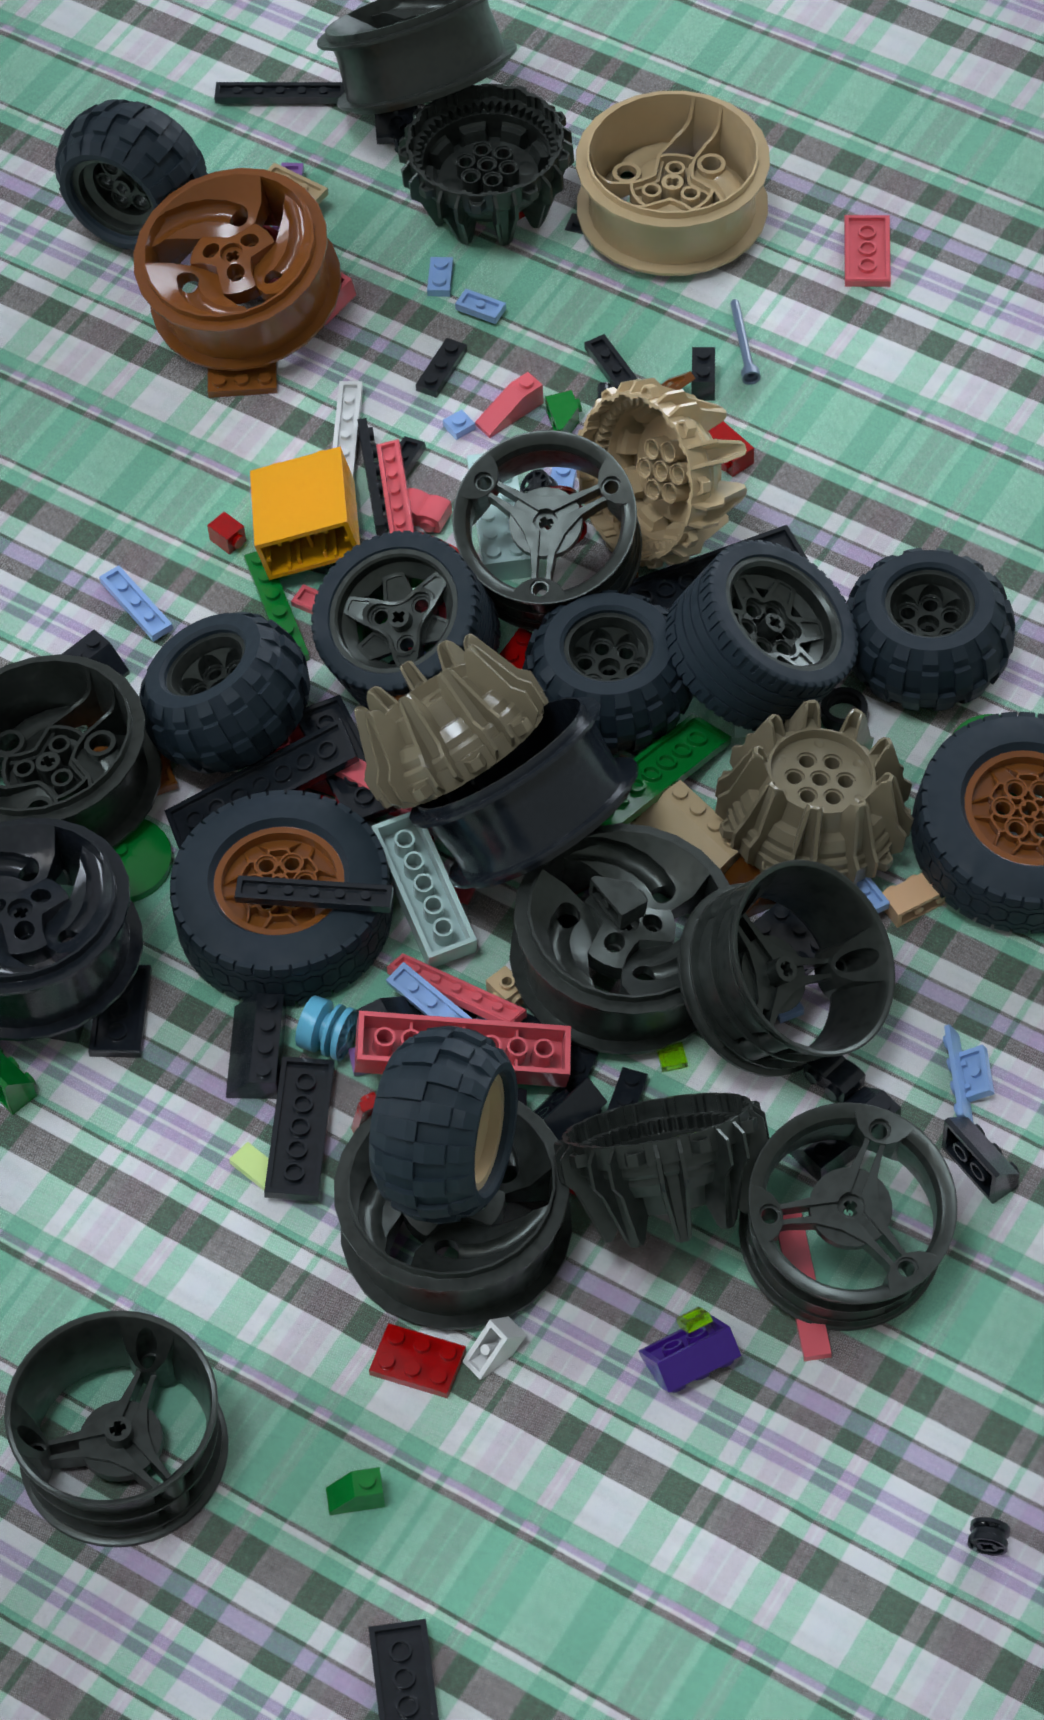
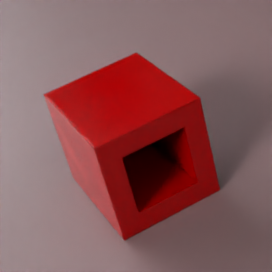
[207,511,246,555]

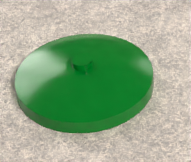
[114,819,173,902]

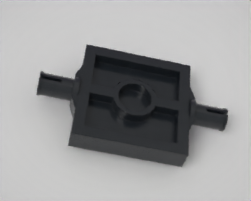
[375,105,418,153]

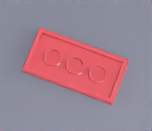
[844,215,891,287]

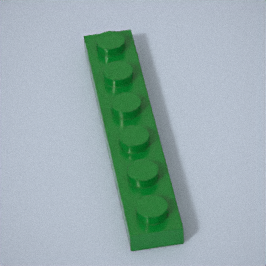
[244,551,310,661]

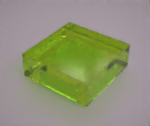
[657,1042,688,1072]
[676,1306,713,1333]

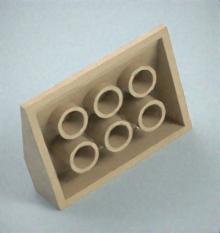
[633,780,741,874]

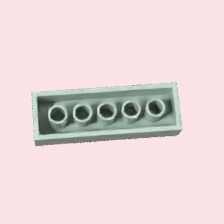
[467,453,532,581]
[371,811,477,967]

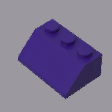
[638,1314,742,1393]

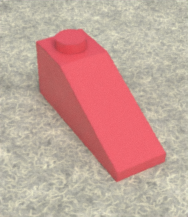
[475,372,544,438]

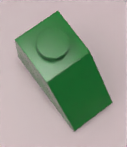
[545,390,582,433]
[326,1467,385,1516]

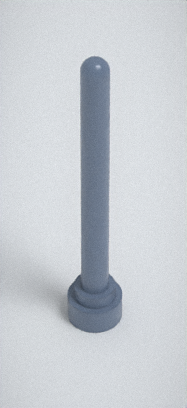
[730,299,761,385]

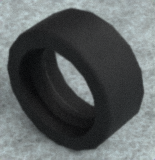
[820,687,868,732]

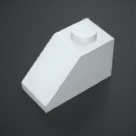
[462,1316,527,1380]

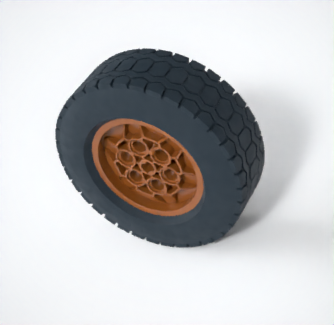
[911,711,1044,934]
[170,790,393,1006]

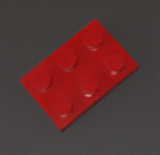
[369,1323,466,1399]

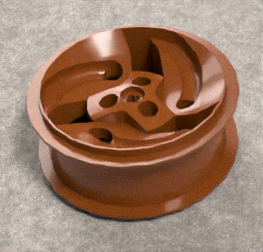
[134,168,341,371]

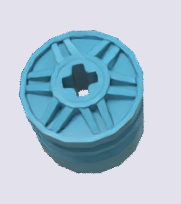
[295,995,357,1061]

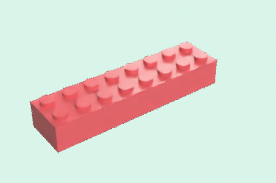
[354,1010,571,1087]

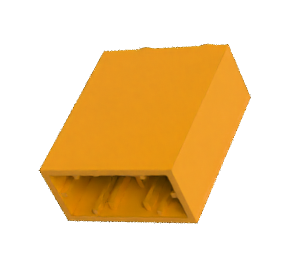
[250,446,360,580]

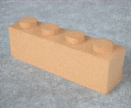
[882,873,946,928]

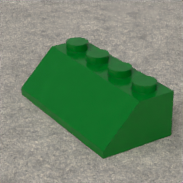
[0,1047,37,1115]

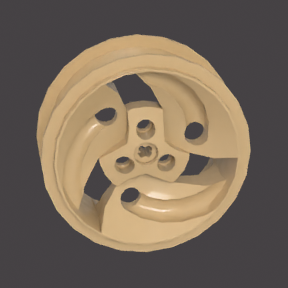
[576,91,770,276]

